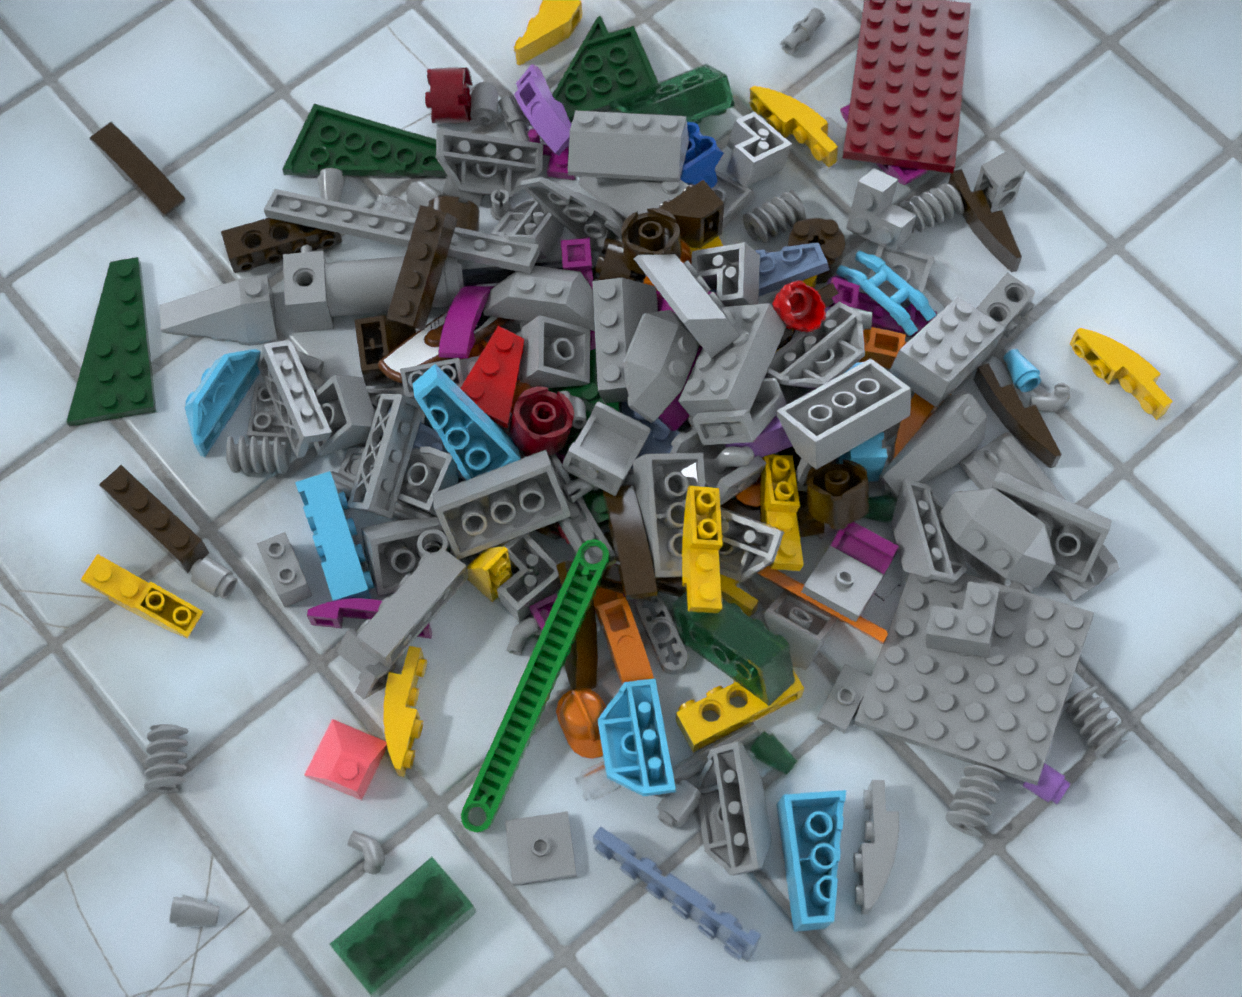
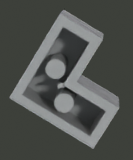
[727,112,792,188]
[846,168,917,252]
[691,242,760,307]
[497,533,562,623]
[926,581,999,658]

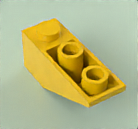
[514,0,582,66]
[467,547,512,602]

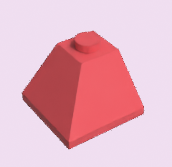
[305,719,387,801]

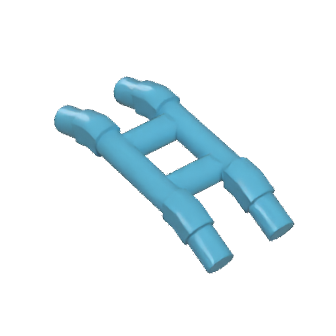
[837,251,936,336]

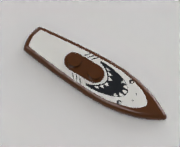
[378,307,510,384]

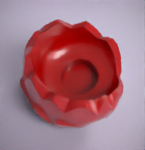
[772,280,826,332]

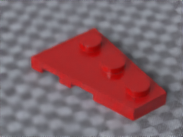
[460,326,524,429]

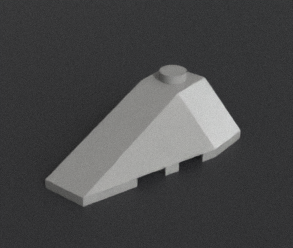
[520,177,624,251]
[159,276,278,346]
[879,394,987,498]
[338,447,458,516]
[361,517,456,596]

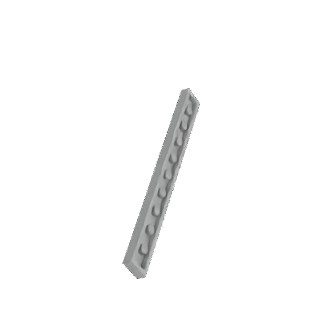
[263,189,540,274]

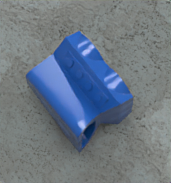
[680,122,724,188]

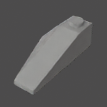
[633,453,705,578]

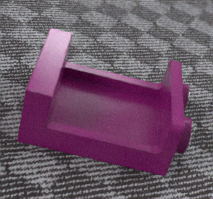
[830,522,899,613]

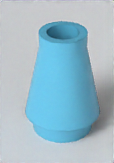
[1003,349,1041,392]

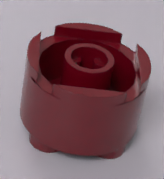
[425,67,473,124]
[509,387,574,457]

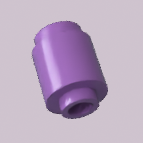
[1022,763,1070,804]

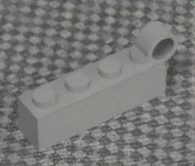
[357,529,468,668]

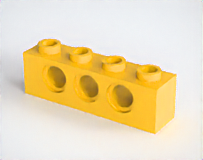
[675,657,804,753]

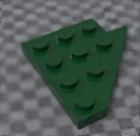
[552,16,661,123]

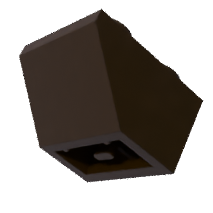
[659,180,724,249]
[354,315,416,386]

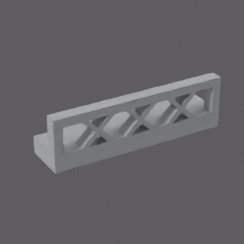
[257,340,332,458]
[347,394,423,518]

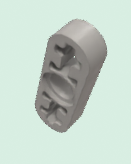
[636,593,688,675]

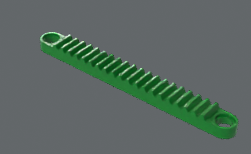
[461,539,610,833]

